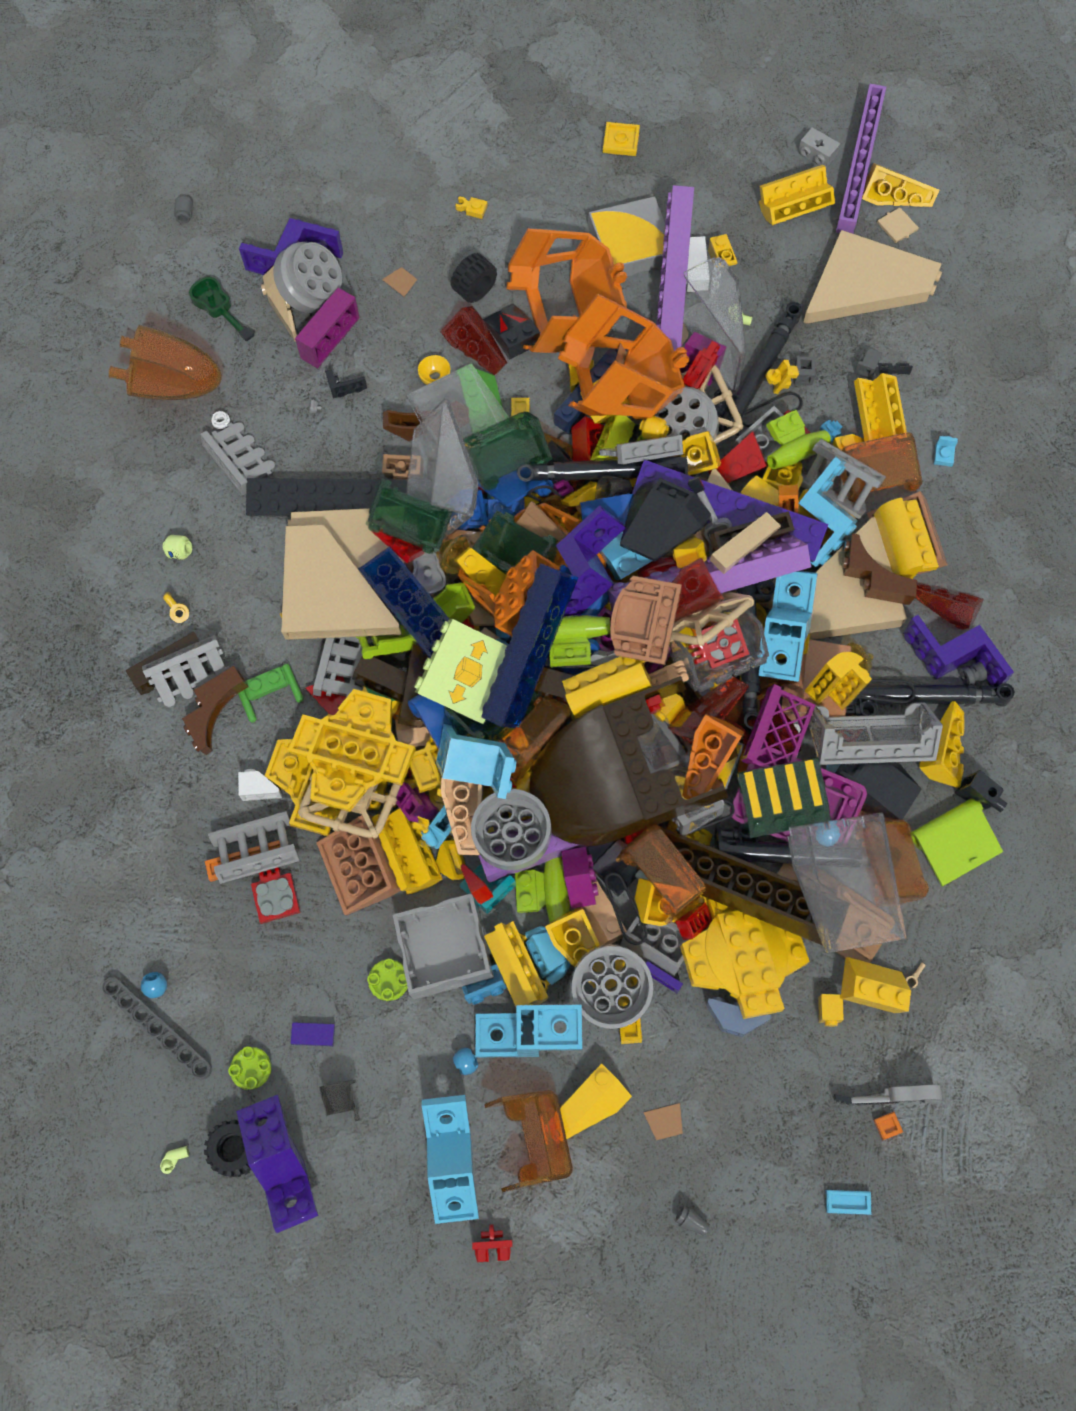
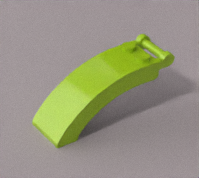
[356,583,475,659]

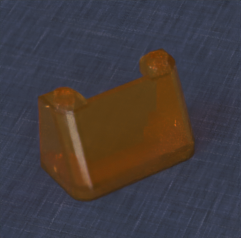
[840,432,922,502]
[853,819,929,908]

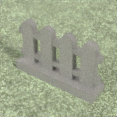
[200,423,275,496]
[599,435,683,464]
[142,635,230,707]
[313,636,373,698]

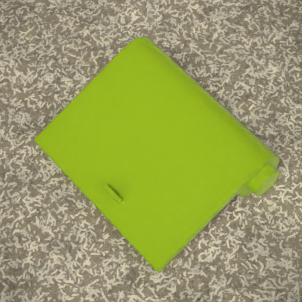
[909,798,1003,886]

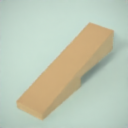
[710,512,781,574]

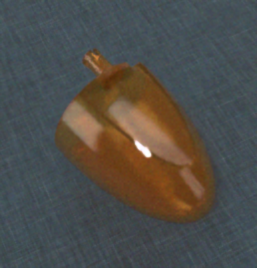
[108,325,222,400]

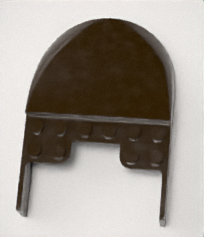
[530,676,728,846]

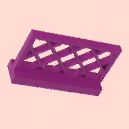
[741,684,815,779]

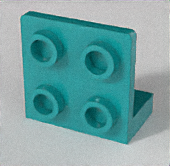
[459,864,516,914]

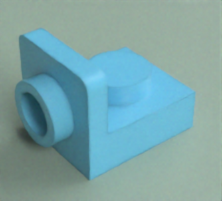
[934,436,958,467]

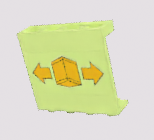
[414,619,517,724]

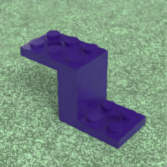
[239,218,343,275]
[543,505,626,617]
[903,615,1014,686]
[236,1095,319,1233]

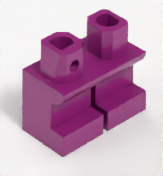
[396,782,440,823]

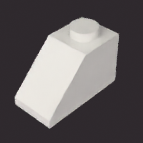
[238,769,282,801]

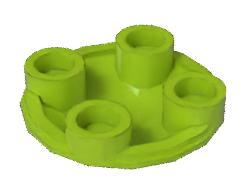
[367,959,408,1001]
[228,1047,271,1090]

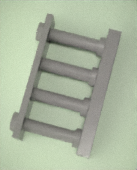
[801,439,886,519]
[208,811,300,884]

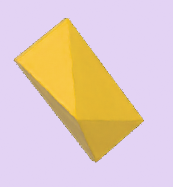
[436,840,466,880]

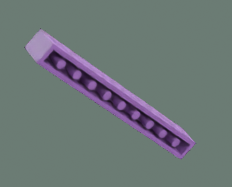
[836,84,886,234]

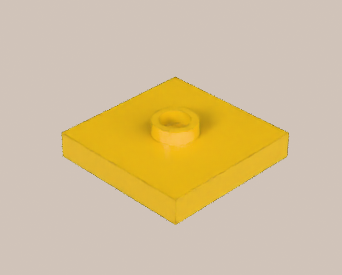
[603,122,640,156]

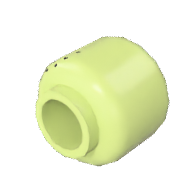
[163,535,192,560]

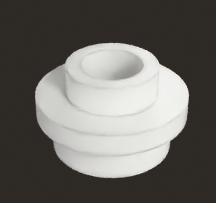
[211,411,230,429]

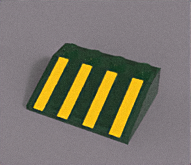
[737,757,831,838]

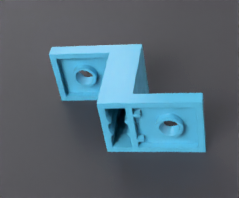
[799,457,857,567]
[759,571,818,682]
[436,724,516,799]
[475,1005,582,1058]
[422,1095,479,1224]

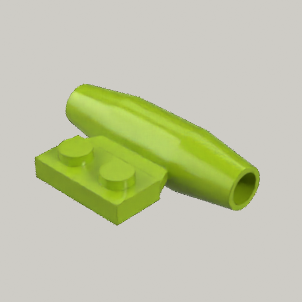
[766,410,831,469]
[529,615,611,667]
[515,856,570,923]

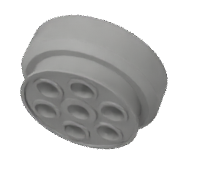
[273,242,342,313]
[654,387,719,441]
[471,789,552,870]
[571,944,653,1029]

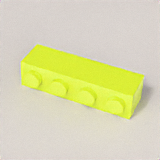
[590,415,635,460]

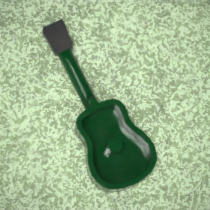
[189,277,255,341]

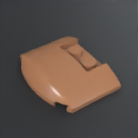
[610,576,682,665]

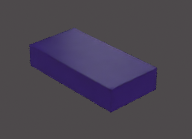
[646,961,683,994]
[290,1023,335,1047]

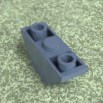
[706,997,771,1037]

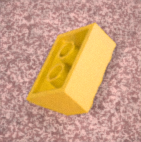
[840,957,911,1013]

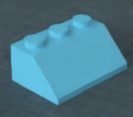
[600,531,652,580]

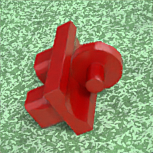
[472,1224,513,1262]

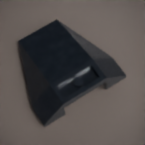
[620,478,711,562]
[835,731,921,822]

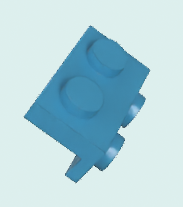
[462,964,507,1004]

